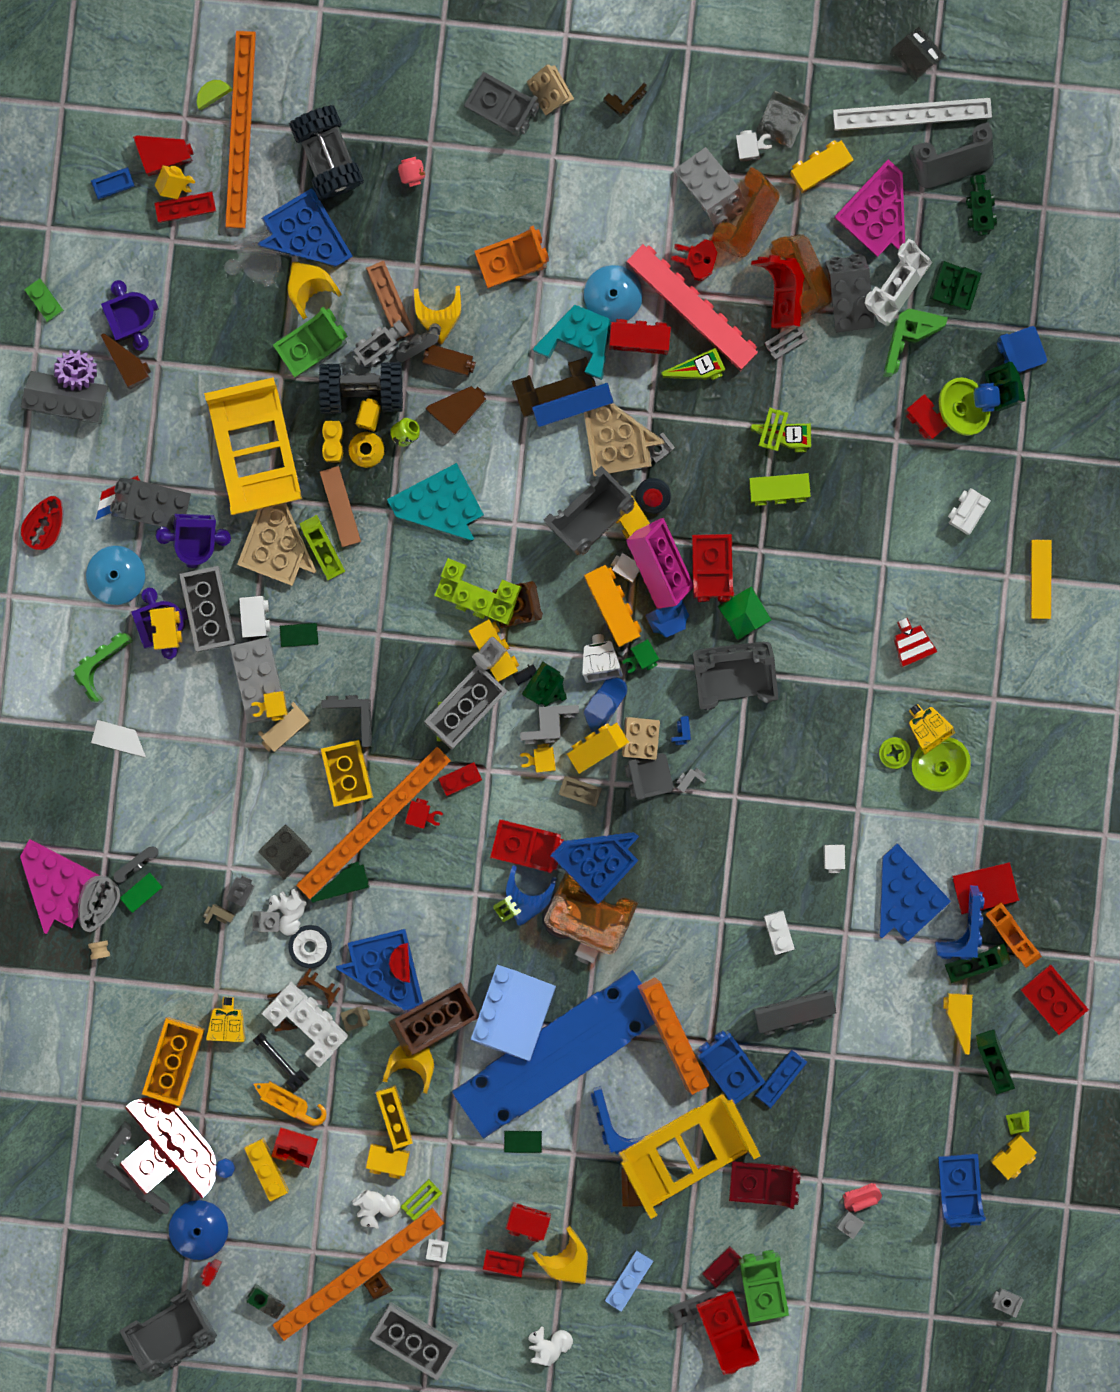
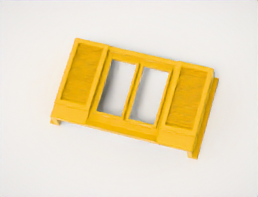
[204,377,302,515]
[619,1094,761,1219]

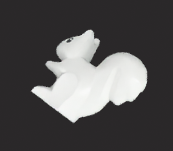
[267,888,307,936]
[352,1189,400,1229]
[528,1326,573,1366]

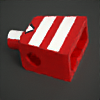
[894,618,937,667]

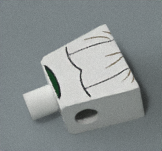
[583,634,623,683]

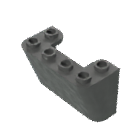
[120,1289,217,1378]

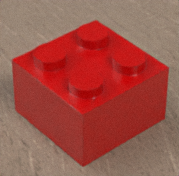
[506,1202,551,1243]

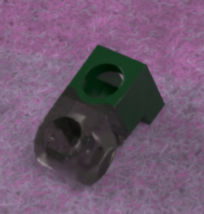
[246,1284,286,1319]

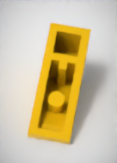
[943,993,973,1055]

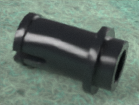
[513,664,537,686]

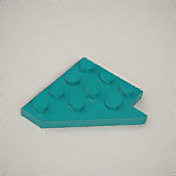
[387,463,484,541]

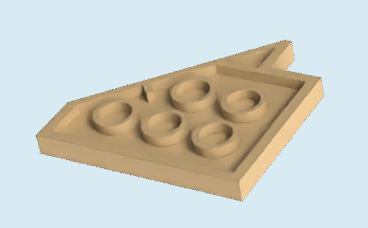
[584,403,664,476]
[237,503,316,586]

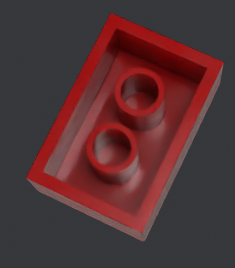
[609,319,671,355]

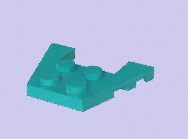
[533,305,611,380]

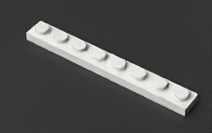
[833,98,992,131]

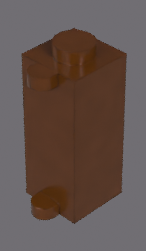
[422,345,476,377]

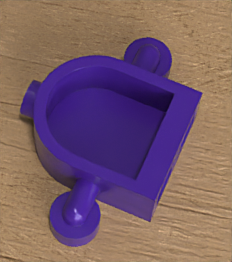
[101,280,159,351]
[155,514,231,568]
[131,588,189,659]

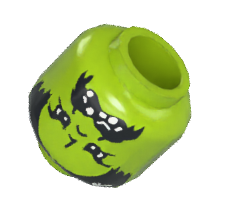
[391,418,420,447]

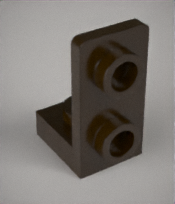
[603,83,647,117]

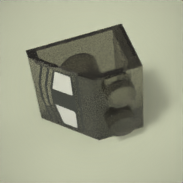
[890,27,945,82]

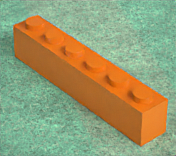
[637,977,709,1095]

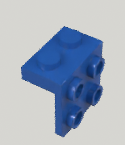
[996,326,1047,373]

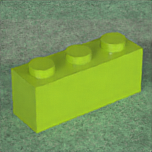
[749,473,811,506]

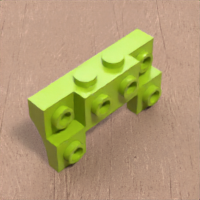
[434,558,521,625]

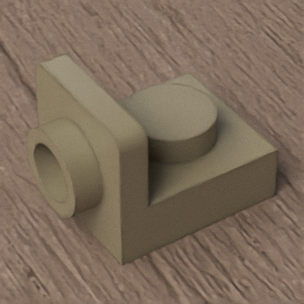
[203,904,236,924]

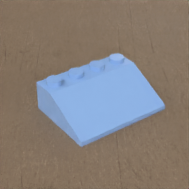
[471,965,556,1061]

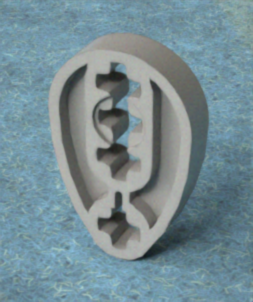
[78,875,120,932]

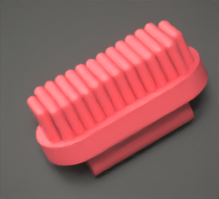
[843,1183,882,1212]

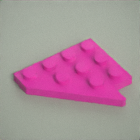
[834,159,905,258]
[20,839,100,934]

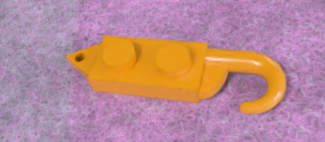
[254,1081,327,1126]

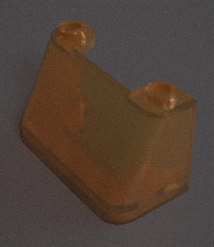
[711,167,780,258]
[769,234,832,319]
[544,872,638,955]

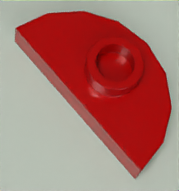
[389,943,410,983]

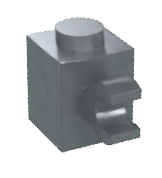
[226,875,255,907]

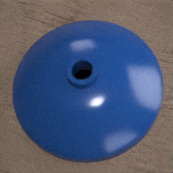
[169,1200,228,1260]

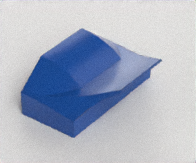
[645,600,689,638]

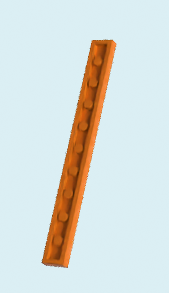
[225,31,256,229]
[296,747,451,899]
[273,1207,444,1341]

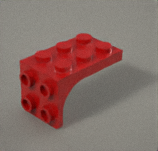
[751,255,805,329]
[692,534,734,602]
[490,819,564,873]
[696,1290,760,1375]

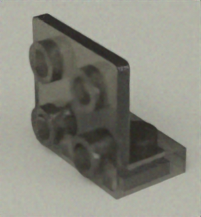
[756,91,810,148]
[259,824,314,880]

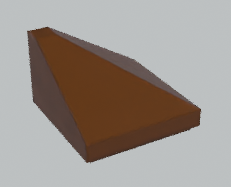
[364,1272,393,1299]

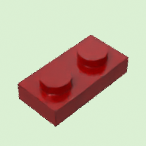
[438,762,482,796]
[482,1249,525,1277]

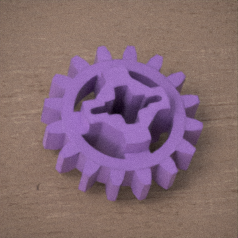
[54,350,97,391]

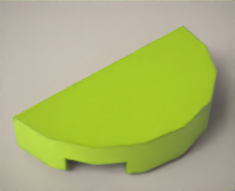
[196,80,233,110]

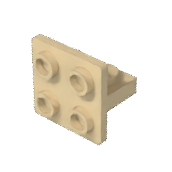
[527,64,574,115]
[622,717,660,760]

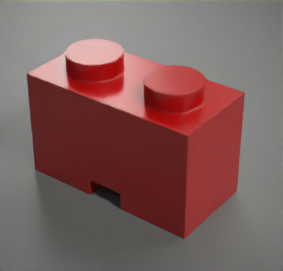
[905,394,948,441]
[271,1127,318,1168]

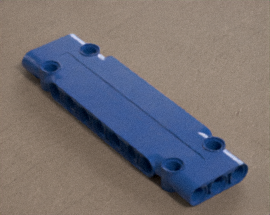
[452,969,655,1139]

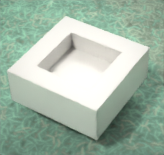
[426,1238,449,1262]

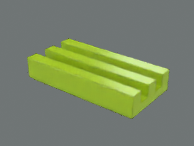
[759,408,789,451]
[493,895,521,922]
[400,1179,443,1221]

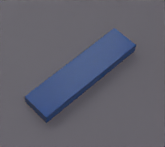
[532,383,614,427]

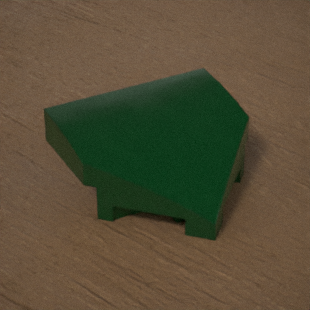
[522,661,567,707]

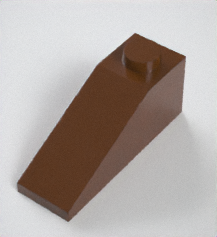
[101,333,151,389]

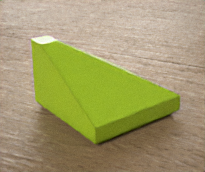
[1006,1110,1029,1135]

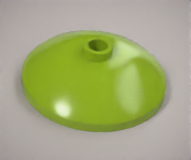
[939,377,991,436]
[912,737,971,792]

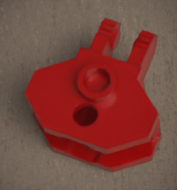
[671,239,717,282]

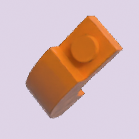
[986,903,1042,968]

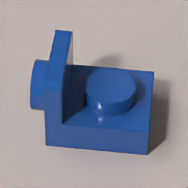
[671,716,691,745]

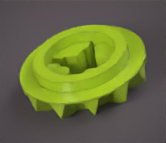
[879,737,911,769]

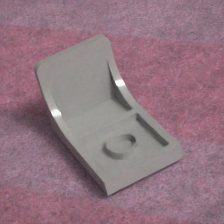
[674,147,748,229]

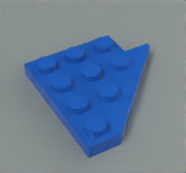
[257,188,353,267]
[550,832,639,904]
[879,843,951,942]
[336,929,423,1010]

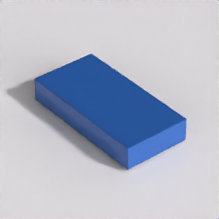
[91,167,135,200]

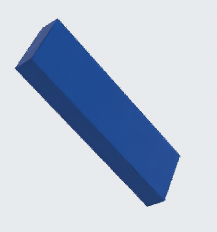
[755,1049,807,1109]

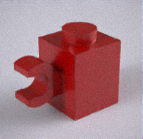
[405,798,443,829]

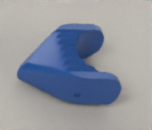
[584,677,627,735]
[506,865,557,926]

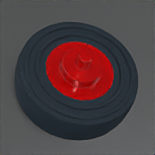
[635,478,671,514]

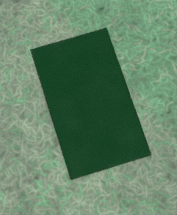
[280,623,318,647]
[504,1131,542,1153]

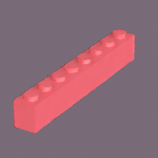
[626,244,758,371]

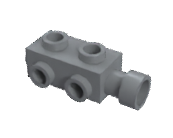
[353,320,409,368]

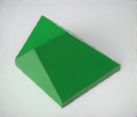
[717,586,771,640]

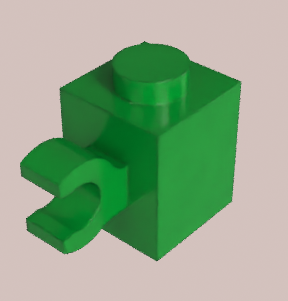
[622,639,660,673]

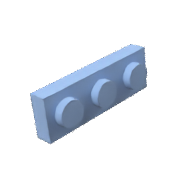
[605,1250,653,1312]

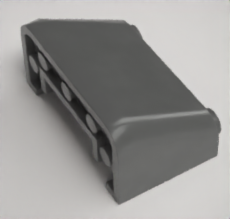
[909,122,994,188]
[543,466,634,555]
[693,641,778,710]

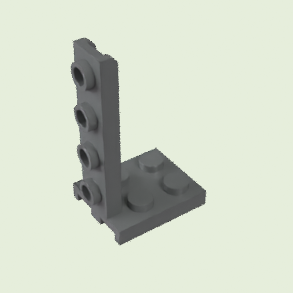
[95,1121,170,1215]

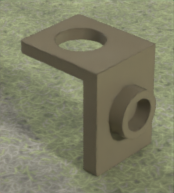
[340,1005,371,1032]

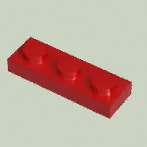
[154,191,217,223]
[200,1259,222,1287]

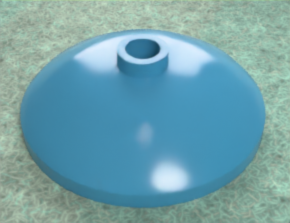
[584,265,643,322]
[86,546,146,605]

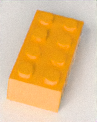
[584,565,642,648]
[142,1017,206,1106]

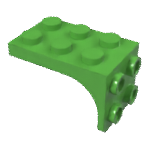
[273,306,348,378]
[73,633,133,703]
[739,1250,789,1323]

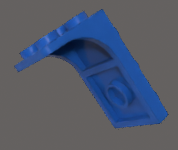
[935,885,984,960]
[696,1030,766,1104]
[591,1086,647,1155]
[938,1153,986,1227]

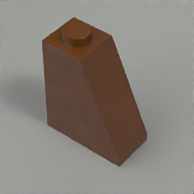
[425,386,487,436]

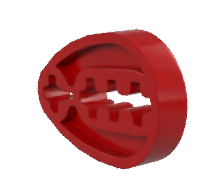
[21,496,64,550]

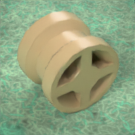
[88,940,110,960]

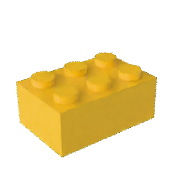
[321,740,374,807]

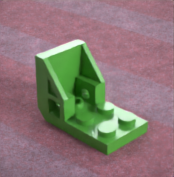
[883,308,948,378]

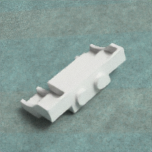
[864,238,932,326]
[262,982,348,1067]

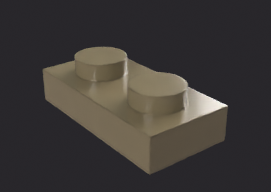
[558,776,602,807]

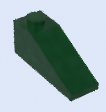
[311,861,370,903]
[945,943,1011,983]
[976,1029,1015,1094]

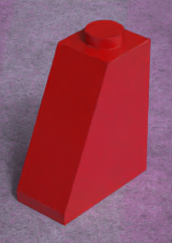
[133,135,194,177]

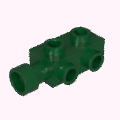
[966,175,997,236]

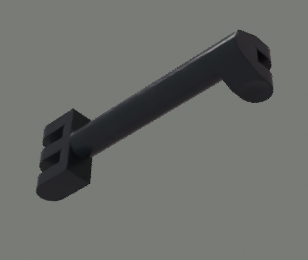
[253,1032,310,1092]

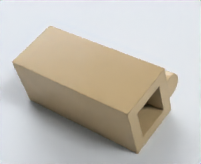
[258,701,311,752]

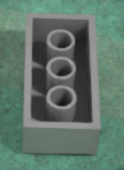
[179,566,236,652]
[230,637,282,724]
[423,666,507,750]
[369,1302,458,1380]

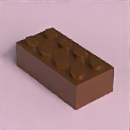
[388,982,479,1057]

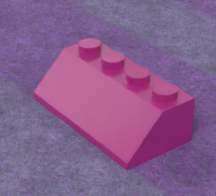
[626,518,693,609]

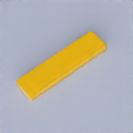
[1031,540,1052,619]

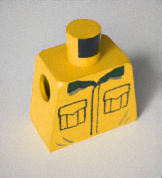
[909,704,955,755]
[206,997,246,1042]

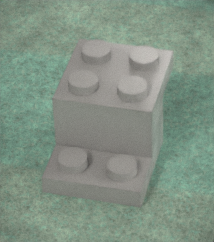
[520,705,579,744]

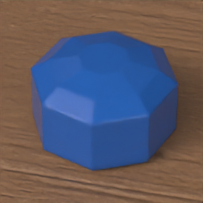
[215,1158,235,1179]

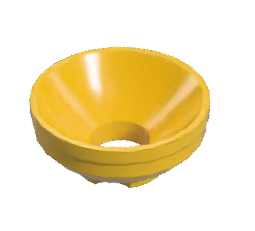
[349,432,385,468]

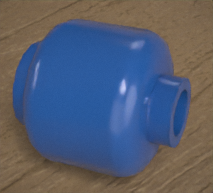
[974,383,1001,412]

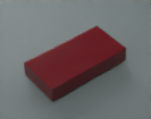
[702,1246,742,1288]

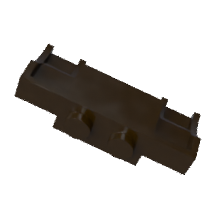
[511,357,596,418]

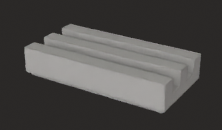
[765,326,808,360]

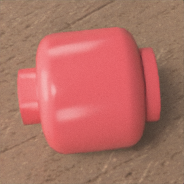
[398,157,426,187]

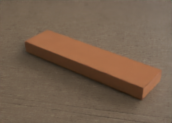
[366,260,415,341]
[320,466,361,548]

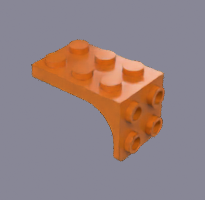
[474,226,549,289]

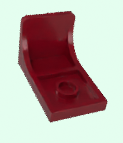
[729,1161,801,1209]

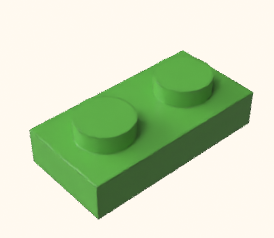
[24,278,64,322]

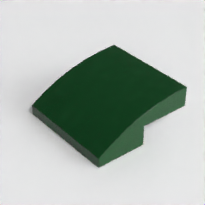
[930,261,982,311]
[985,362,1025,411]

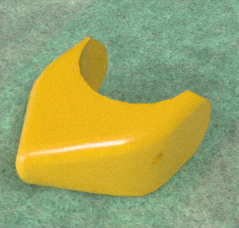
[287,261,342,320]
[414,286,462,345]
[382,1045,434,1094]
[532,1225,588,1284]

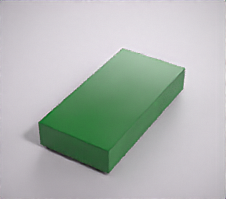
[120,872,163,913]

